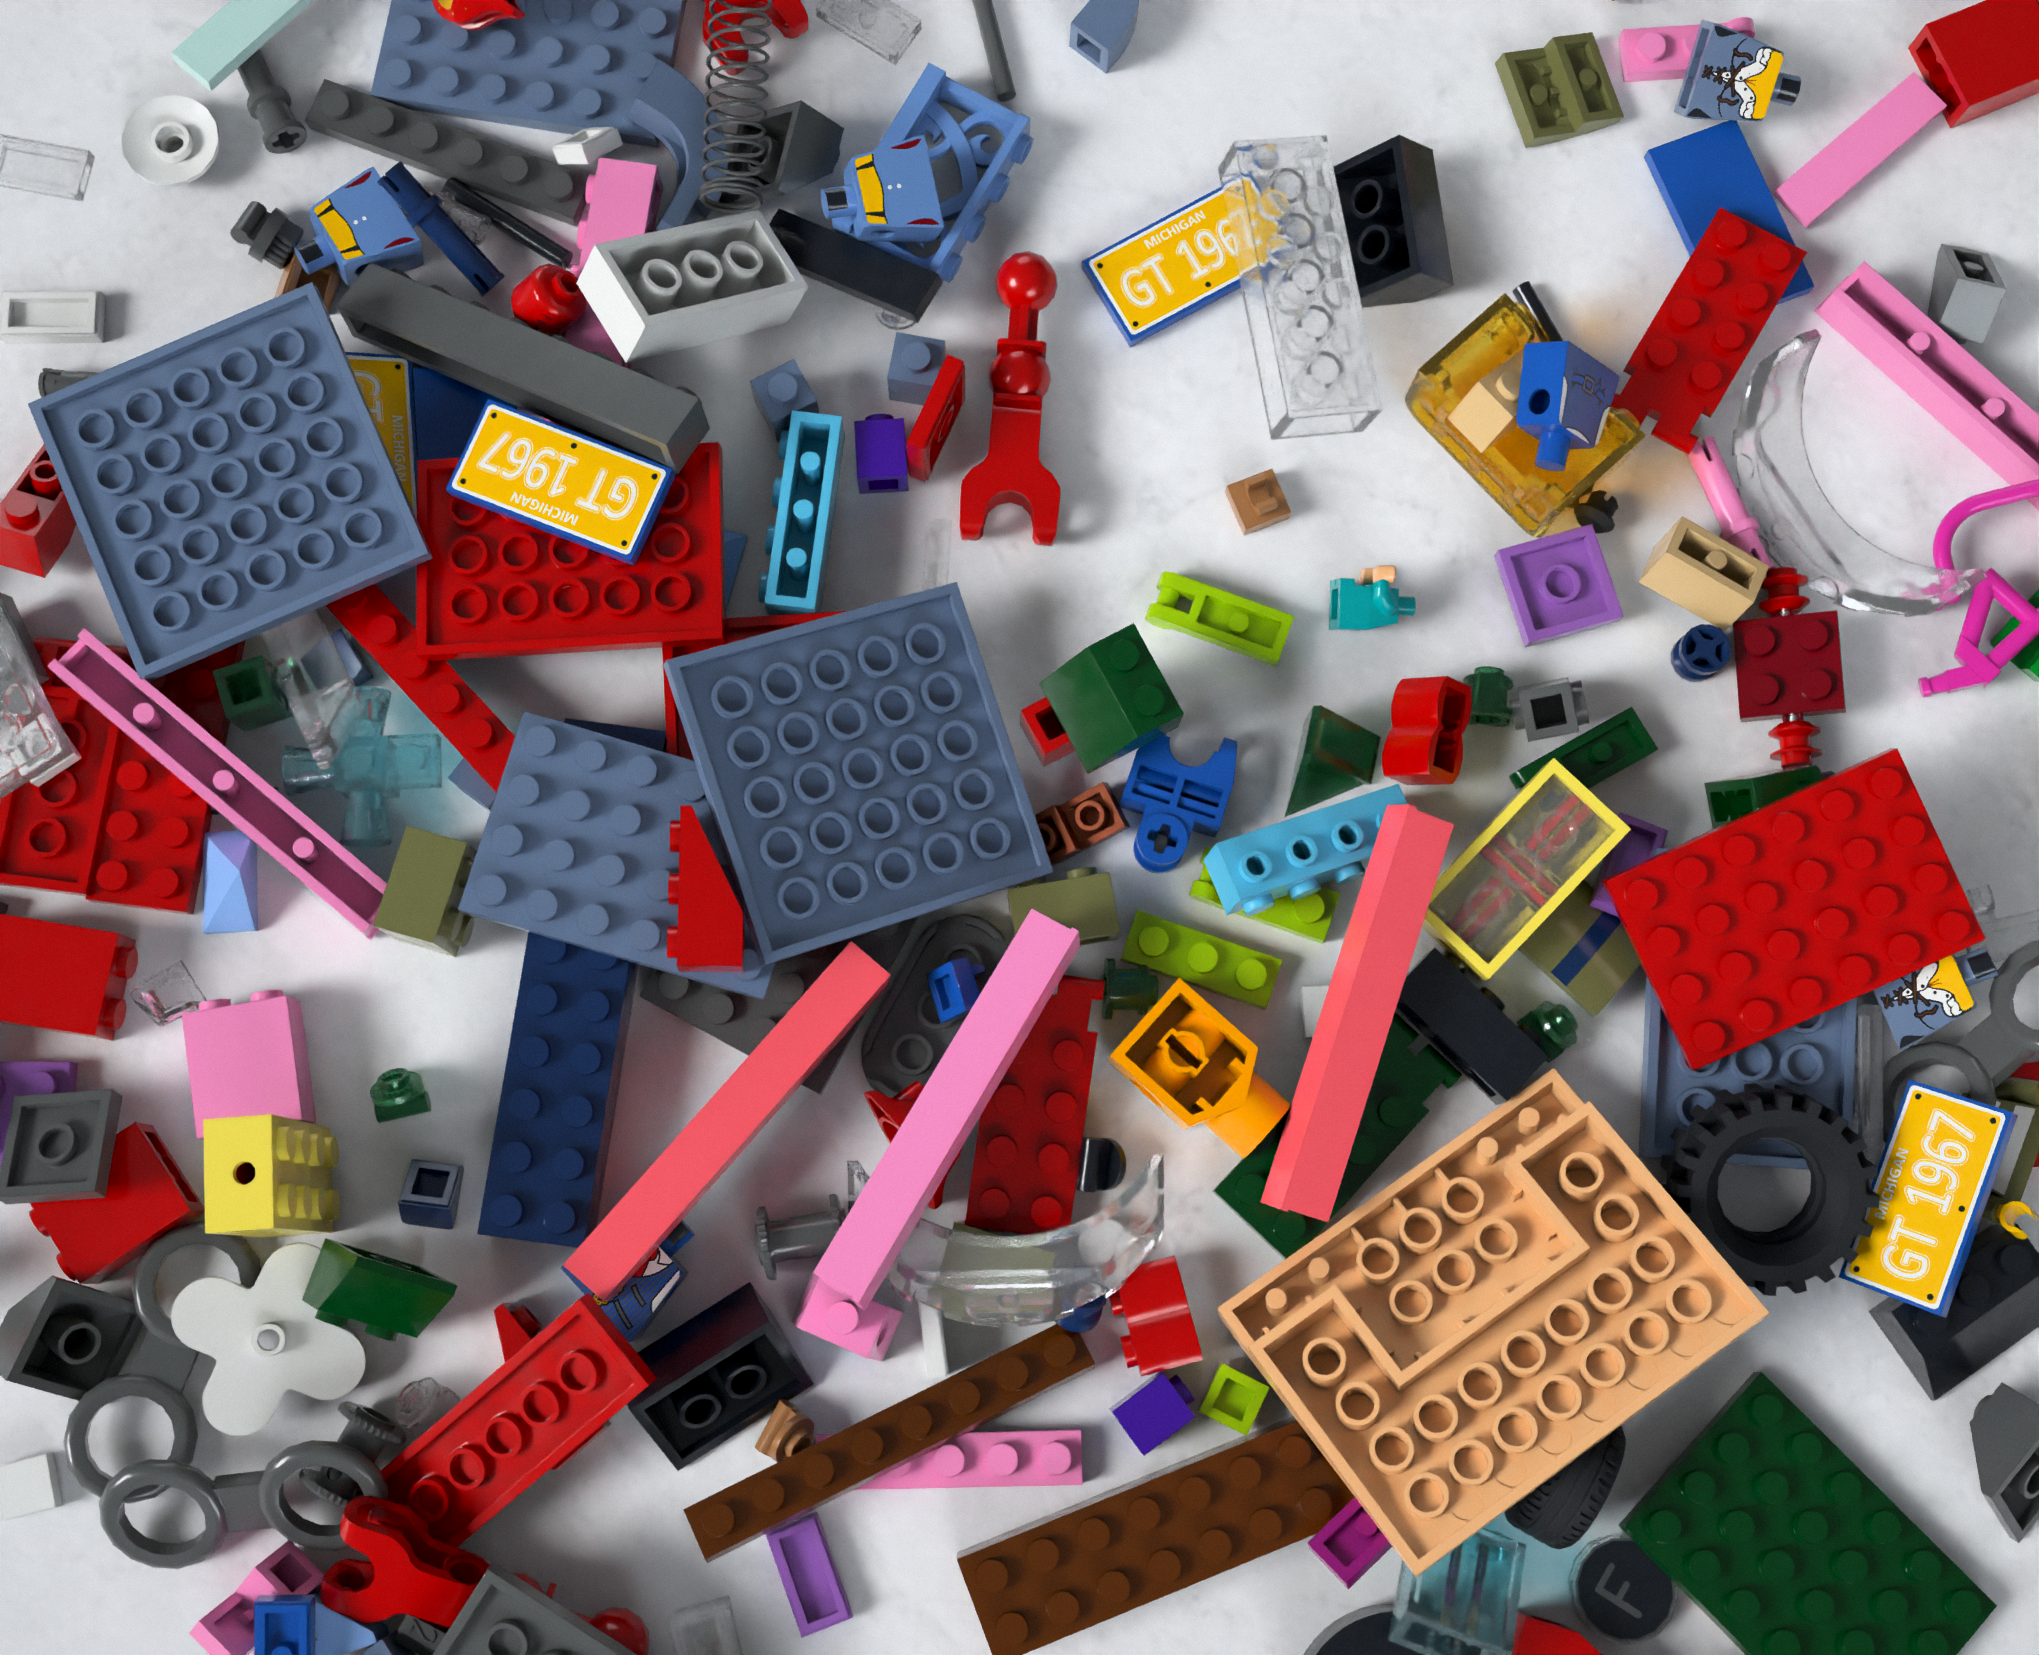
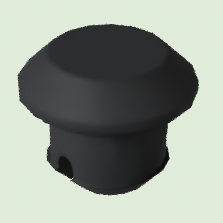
[1574,490,1618,534]

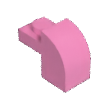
[189,1540,324,1655]

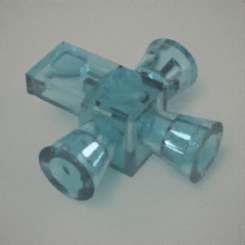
[281,687,442,847]

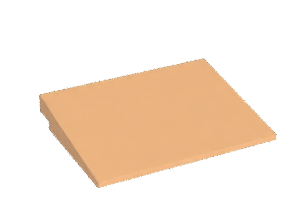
[1217,1068,1770,1578]

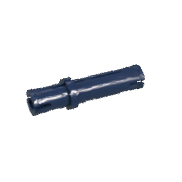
[377,161,505,297]

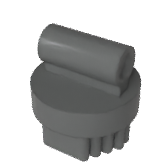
[230,201,304,269]

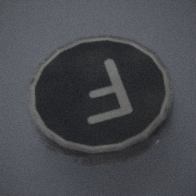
[1568,1533,1678,1645]

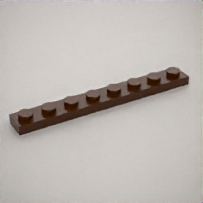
[683,1324,1095,1563]

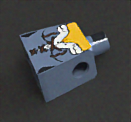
[1674,20,1801,121]
[1873,946,1999,1050]

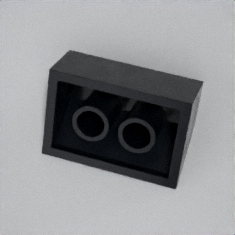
[1321,135,1454,309]
[1868,1223,2039,1401]
[627,1282,814,1471]

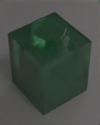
[212,655,293,732]

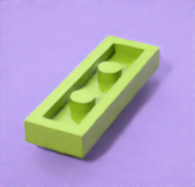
[1120,910,1282,1010]

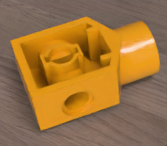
[1107,978,1291,1159]

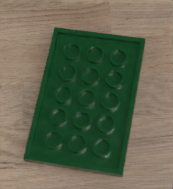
[1618,1372,1997,1655]

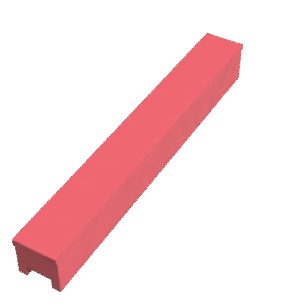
[1260,804,1454,1222]
[563,941,891,1301]

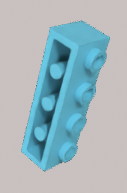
[758,410,845,616]
[1203,784,1407,916]

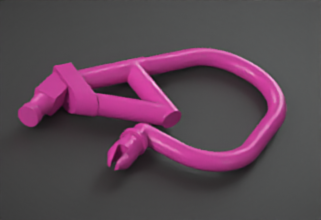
[1897,479,2039,698]

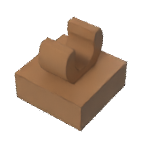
[1225,469,1291,535]

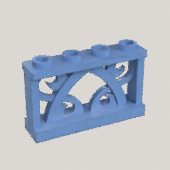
[832,63,1034,283]

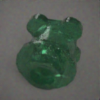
[1463,666,1514,727]
[1100,958,1158,1020]

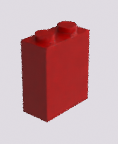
[1908,0,2039,129]
[0,914,138,1041]
[29,1122,205,1284]

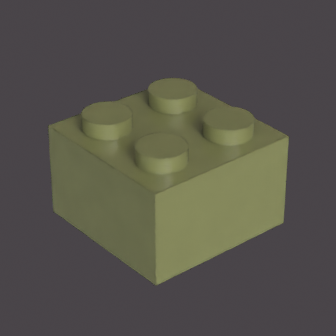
[373,826,477,957]

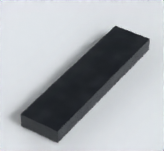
[769,208,943,323]

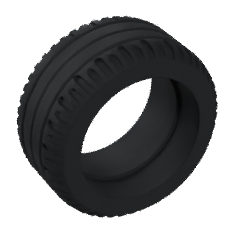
[1504,1426,1626,1549]

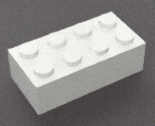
[576,210,808,363]

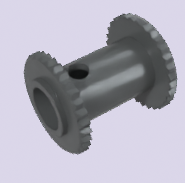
[755,1194,846,1280]
[299,1401,407,1508]

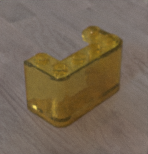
[1405,293,1646,538]

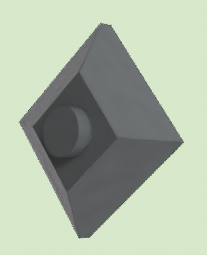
[719,100,844,204]
[0,1275,144,1408]
[1969,1382,2039,1543]

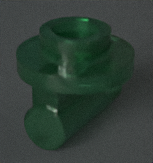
[1516,1001,1578,1063]
[370,1068,431,1123]

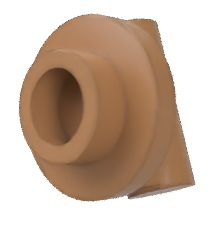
[755,1399,814,1463]

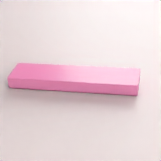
[1773,72,1947,228]

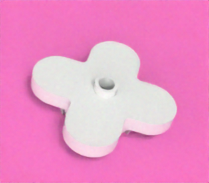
[171,1242,366,1436]

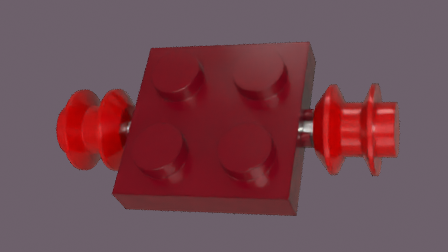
[1733,567,1846,768]

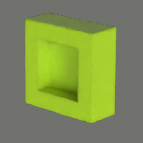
[1197,1363,1270,1436]

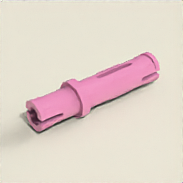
[1685,436,1775,576]

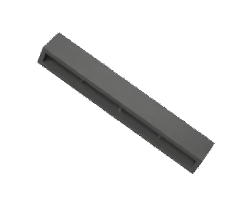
[336,262,710,474]

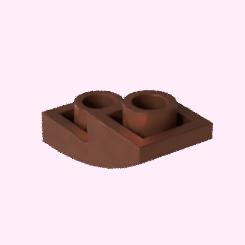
[1035,782,1130,866]

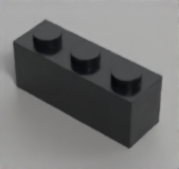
[1396,948,1549,1105]

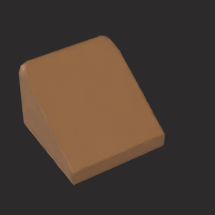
[274,251,341,313]

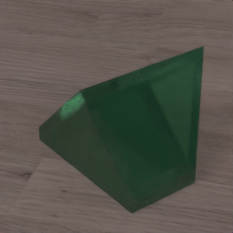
[1285,705,1381,817]

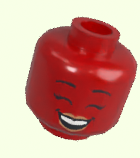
[511,264,586,336]

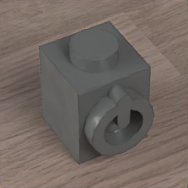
[1510,677,1589,742]

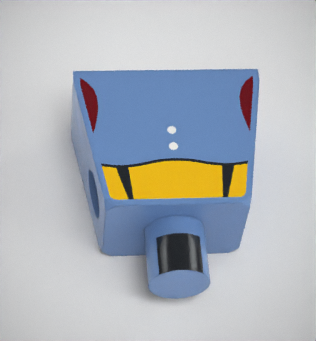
[821,135,944,242]
[294,166,424,286]

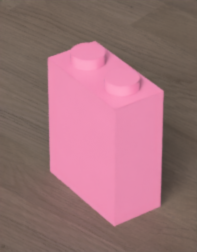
[182,990,316,1140]

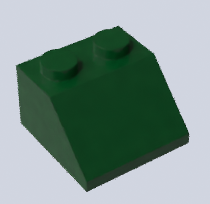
[1039,623,1184,774]
[302,1238,457,1341]

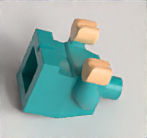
[1329,565,1416,631]

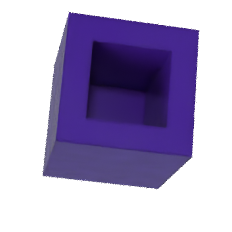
[854,414,909,494]
[1109,1371,1195,1456]

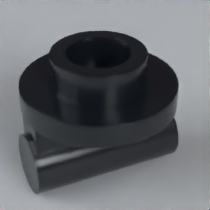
[1076,1137,1126,1193]

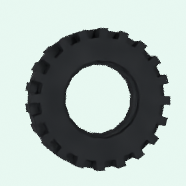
[1660,1083,1880,1296]

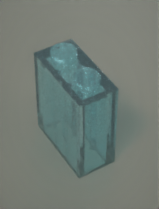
[1388,1528,1527,1655]

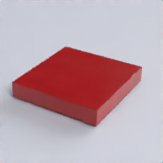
[906,354,965,482]

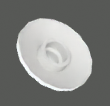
[121,94,221,187]

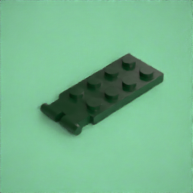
[1212,1012,1462,1260]

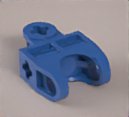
[1119,734,1237,873]

